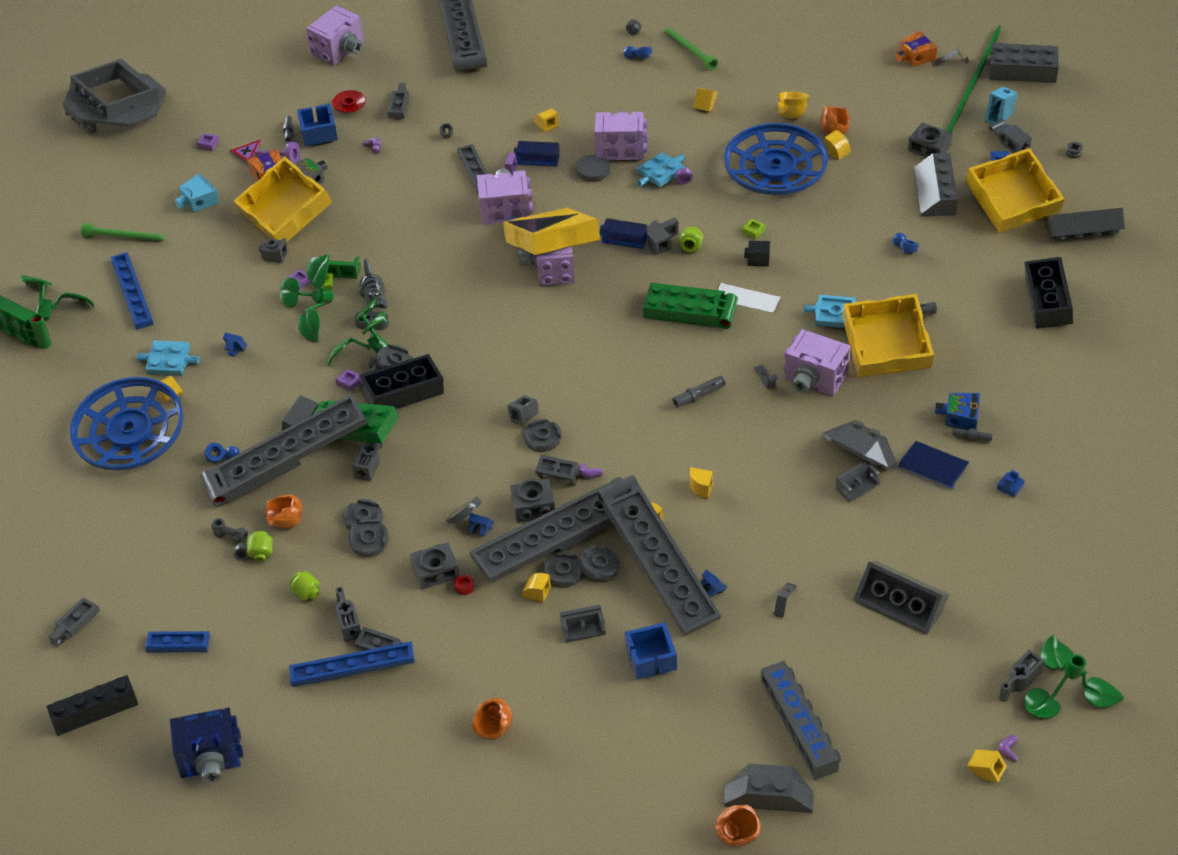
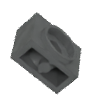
[908,122,953,158]
[510,479,555,522]
[410,542,459,590]

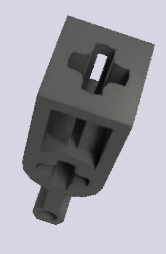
[988,119,1032,153]
[352,443,383,481]
[335,587,361,642]
[999,650,1045,702]

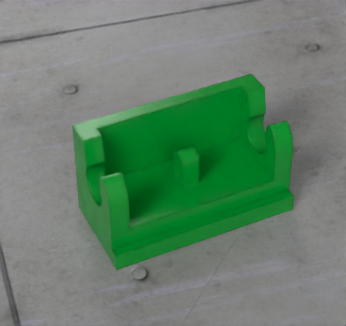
[324,254,362,279]

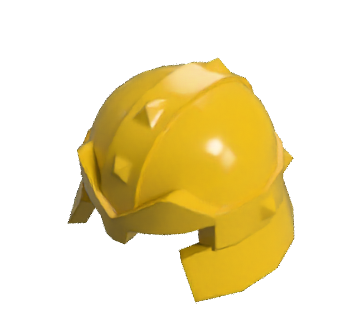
[777,91,809,119]

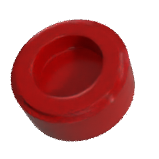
[454,575,475,595]

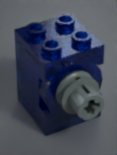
[170,707,244,784]

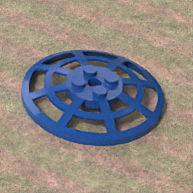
[724,123,828,195]
[70,377,184,471]

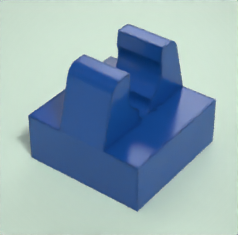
[222,332,247,356]
[997,470,1025,497]
[468,513,494,536]
[701,569,727,597]

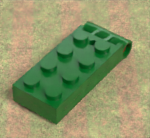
[643,283,738,329]
[0,295,52,349]
[312,400,399,444]

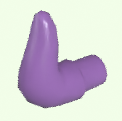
[363,137,381,154]
[580,463,602,478]
[999,734,1018,762]

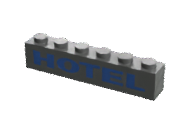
[761,661,841,780]

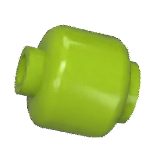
[679,226,703,253]
[247,531,273,562]
[290,571,320,601]

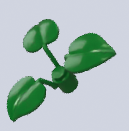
[280,255,334,342]
[20,275,94,319]
[328,298,389,366]
[1024,635,1124,719]

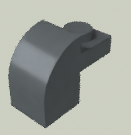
[648,217,679,256]

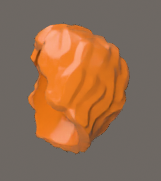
[820,106,850,134]
[266,495,303,529]
[472,697,513,740]
[715,805,761,847]

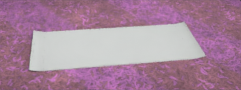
[718,282,781,312]

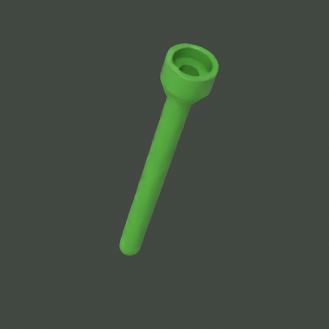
[665,27,718,70]
[81,223,164,241]

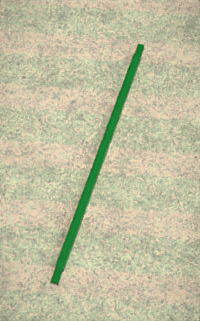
[947,25,1001,133]

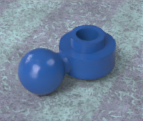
[623,46,652,59]
[892,233,919,254]
[204,443,240,463]

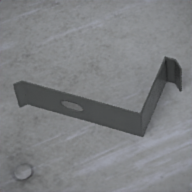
[932,48,969,66]
[754,365,778,389]
[773,582,797,617]

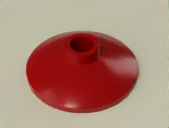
[332,90,365,113]

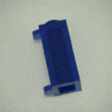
[514,141,560,167]
[600,218,648,249]

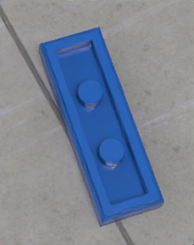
[145,631,210,653]

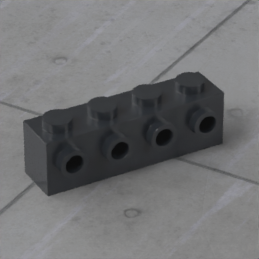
[46,675,138,736]

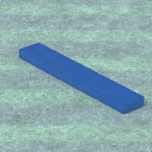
[110,252,154,330]
[289,641,415,687]

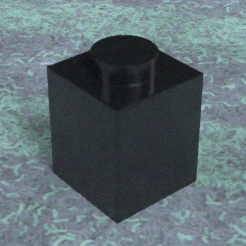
[744,240,770,267]

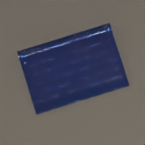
[898,441,969,489]

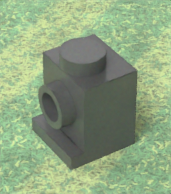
[259,238,288,263]
[508,395,539,426]

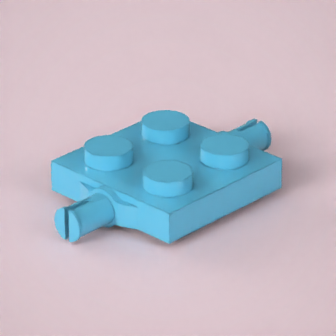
[637,152,685,187]
[804,295,856,328]
[137,340,200,376]

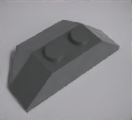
[821,420,897,470]
[724,763,814,813]

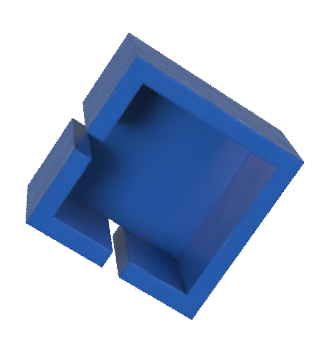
[297,104,338,146]
[625,622,677,679]

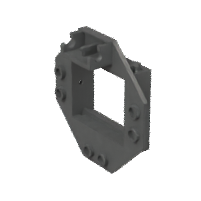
[63,59,166,134]

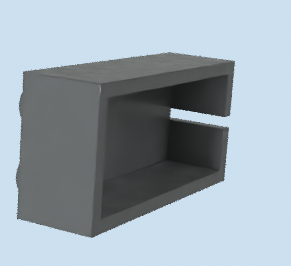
[989,43,1059,83]

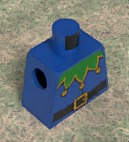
[935,393,980,430]

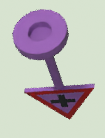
[230,139,300,163]

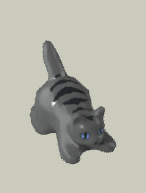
[358,259,388,311]

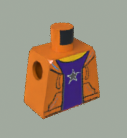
[895,30,937,66]
[247,149,281,181]

